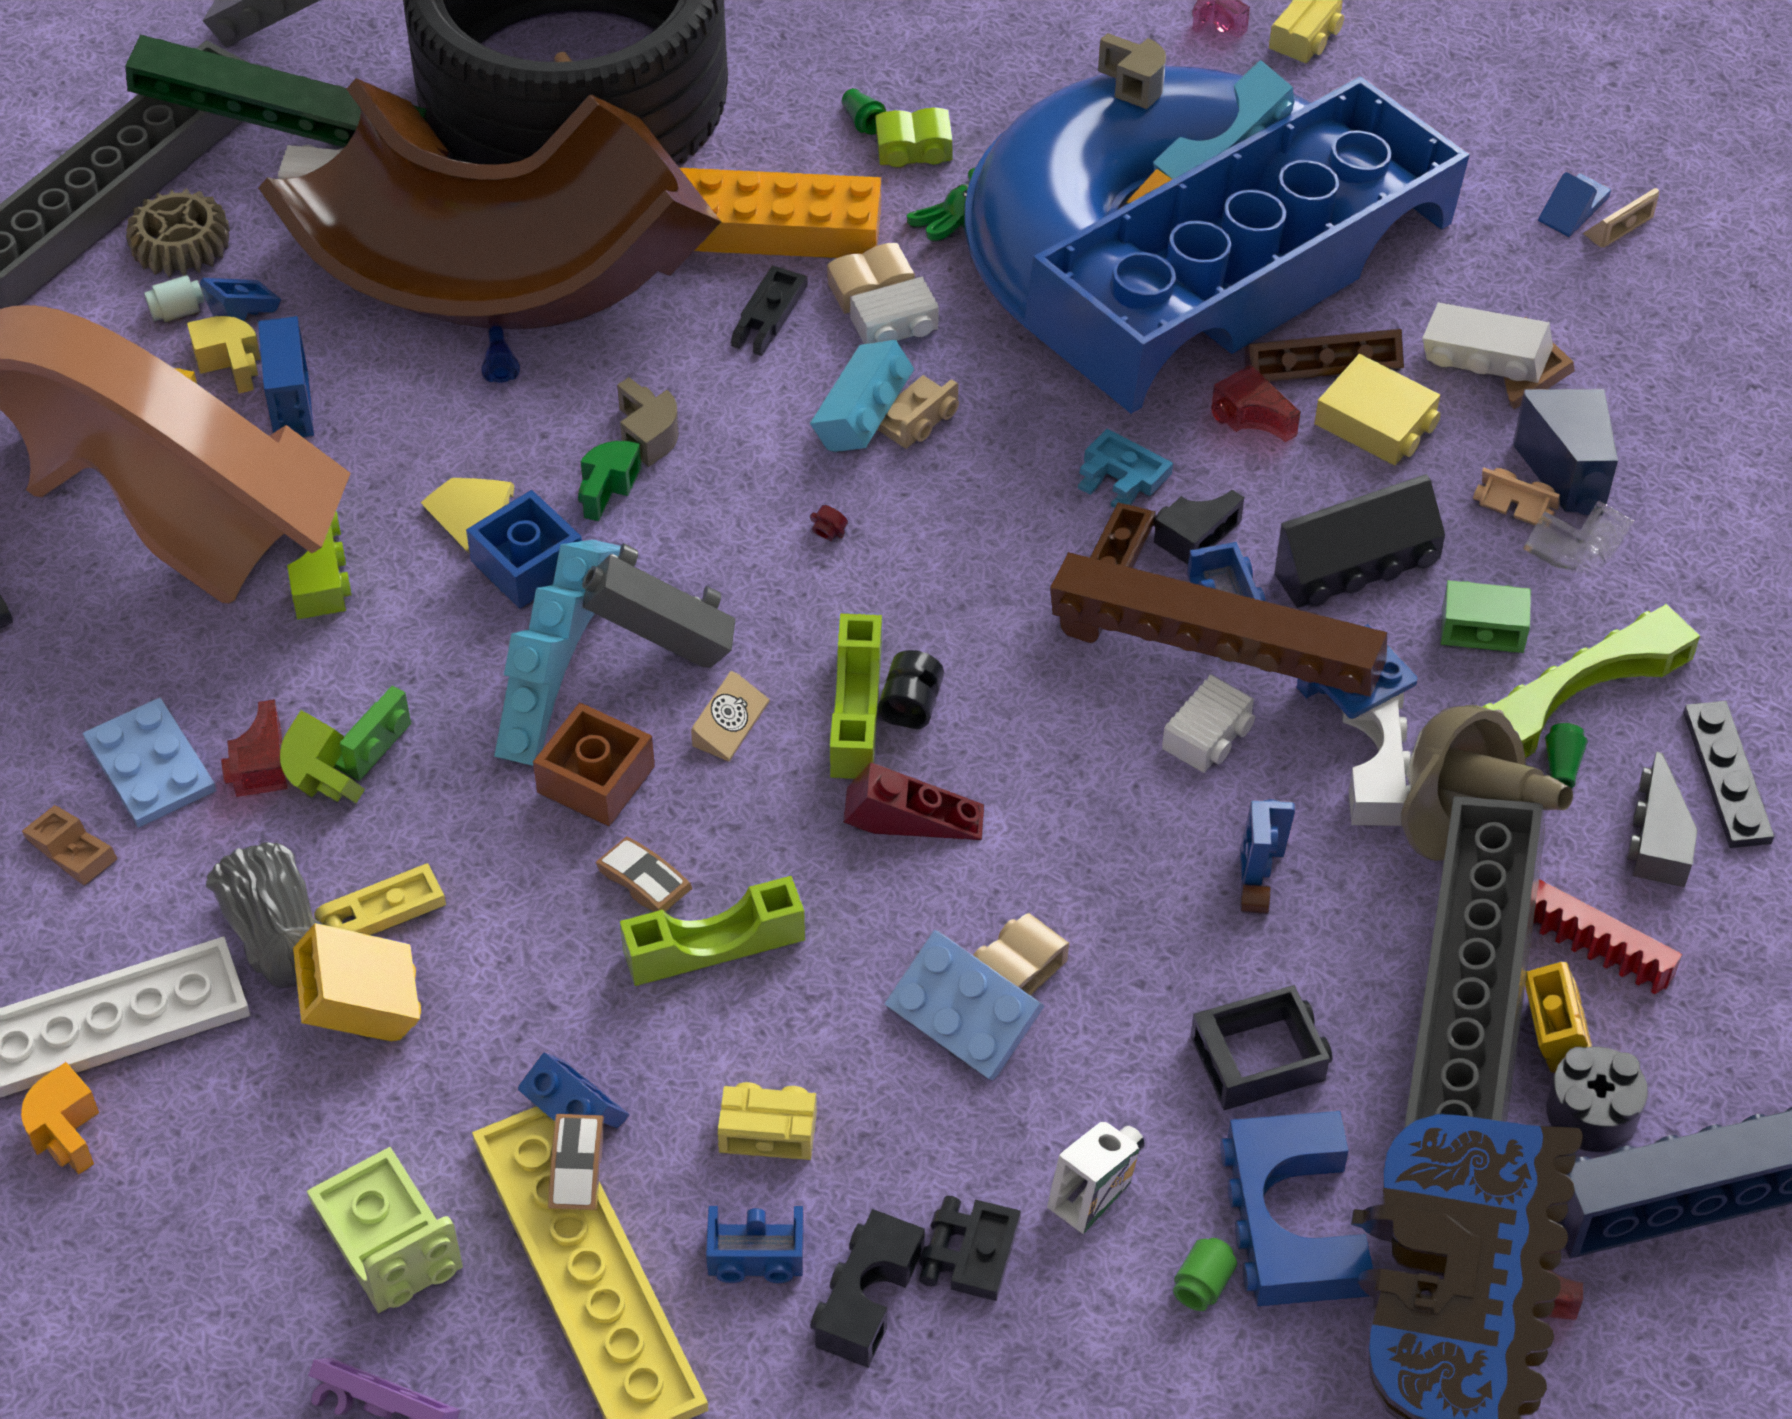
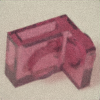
[1192,0,1250,38]

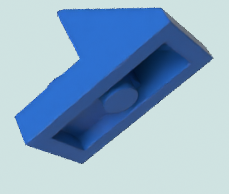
[1538,172,1611,237]
[199,278,281,321]

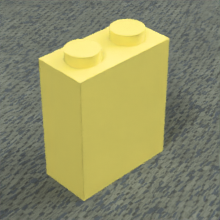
[1314,354,1441,466]

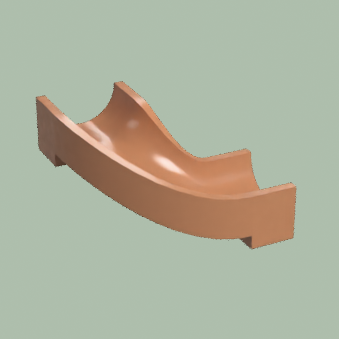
[0,305,351,604]

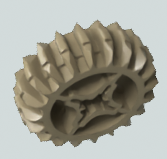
[126,188,230,278]

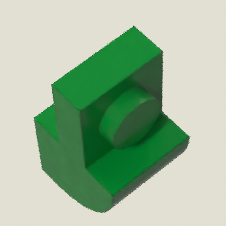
[578,441,642,522]

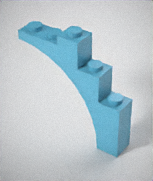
[494,540,621,766]

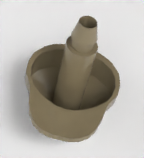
[1401,705,1573,861]

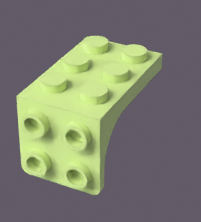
[307,1147,463,1314]

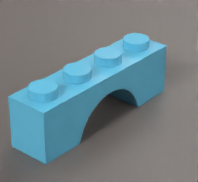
[1153,60,1295,179]

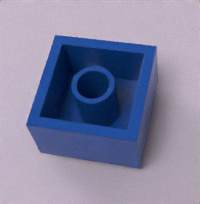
[466,490,582,609]

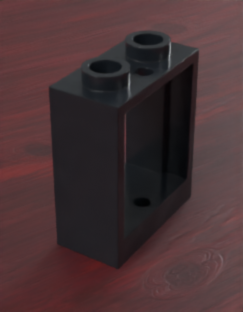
[1190,985,1333,1110]

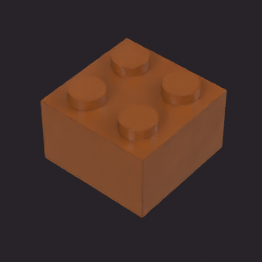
[533,702,655,827]

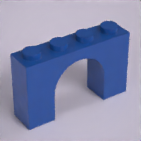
[1220,1111,1373,1307]

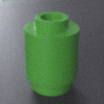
[1173,1238,1237,1311]

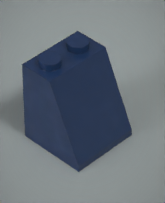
[1513,389,1618,515]

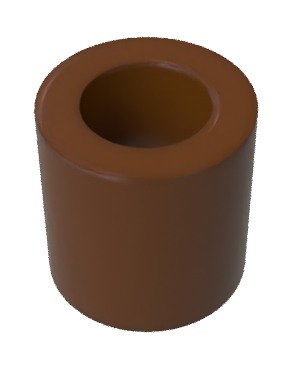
[1241,884,1271,914]

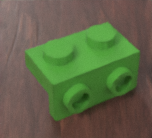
[334,686,411,781]

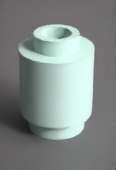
[144,275,205,322]

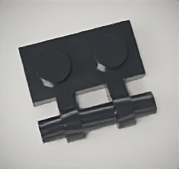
[919,1196,1021,1301]

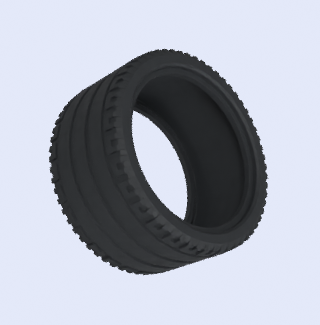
[403,0,728,165]

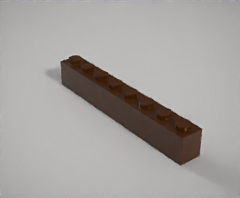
[1050,552,1387,697]

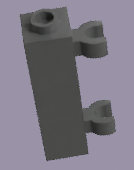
[582,543,736,668]

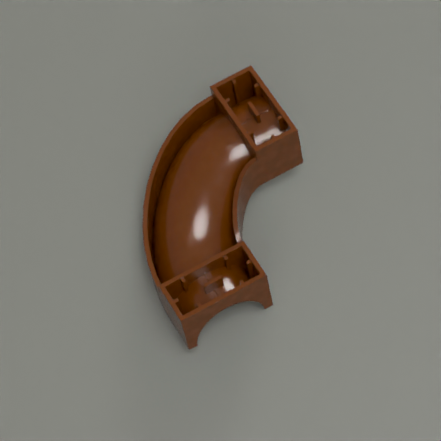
[258,78,722,329]

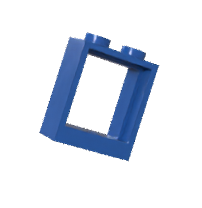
[258,316,314,437]

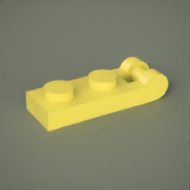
[314,863,446,935]

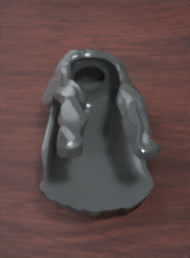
[206,842,323,988]

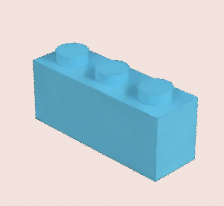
[810,340,914,452]

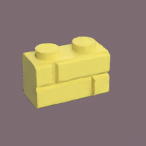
[1269,0,1344,63]
[718,1082,817,1160]

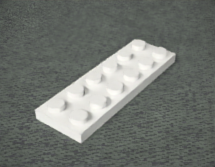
[0,936,251,1098]

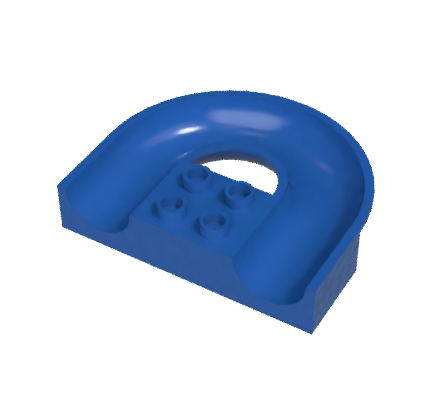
[964,66,1470,414]

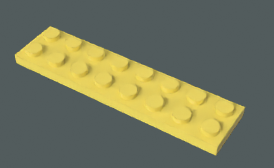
[472,1106,709,1419]

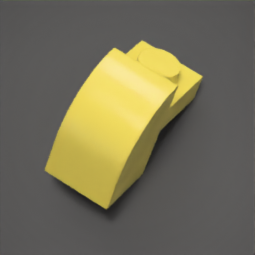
[187,316,261,393]

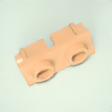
[1473,467,1560,527]

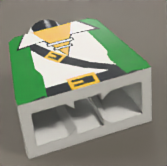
[1047,1122,1145,1234]

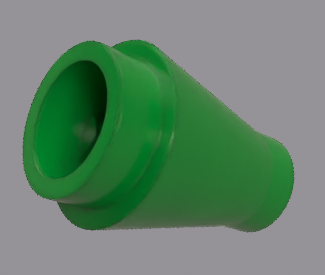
[841,88,886,135]
[1545,723,1588,788]

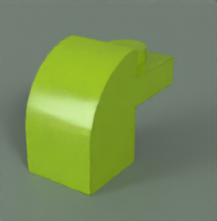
[280,710,365,803]

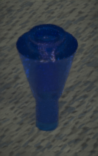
[481,326,520,383]

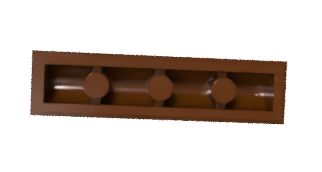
[1244,328,1404,383]
[1060,502,1156,643]

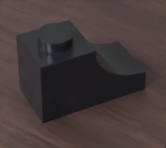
[1154,490,1245,565]

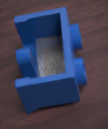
[1187,542,1266,602]
[706,1206,804,1283]

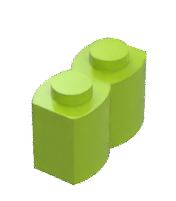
[875,107,953,167]

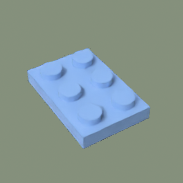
[83,697,217,828]
[885,929,1045,1081]

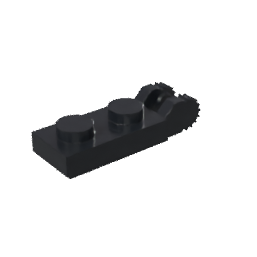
[731,265,808,356]

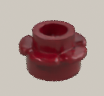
[810,505,848,541]

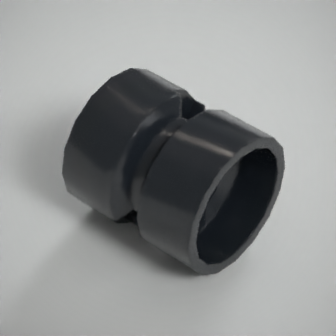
[877,650,945,729]

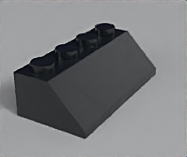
[1274,474,1445,608]

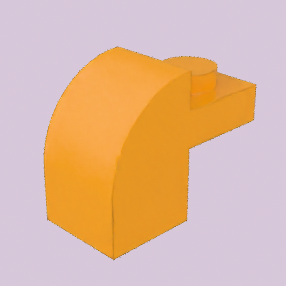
[21,1062,99,1175]

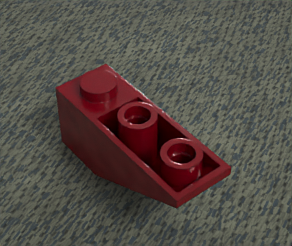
[843,762,984,840]

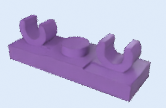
[308,1358,461,1419]

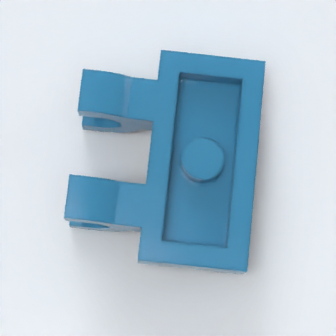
[1077,428,1173,508]

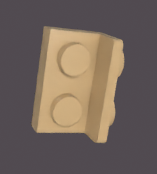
[877,375,959,449]

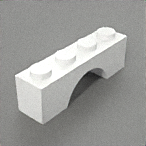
[1342,692,1411,826]

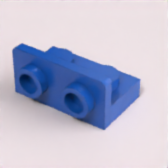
[1240,799,1295,886]
[518,1052,630,1128]

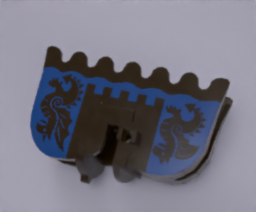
[1351,1114,1583,1419]

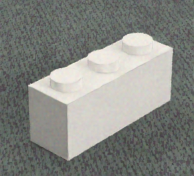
[1422,302,1553,383]

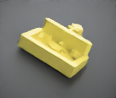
[421,478,514,554]

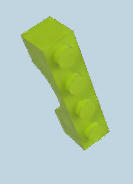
[287,511,352,620]
[830,613,882,779]
[619,876,805,986]

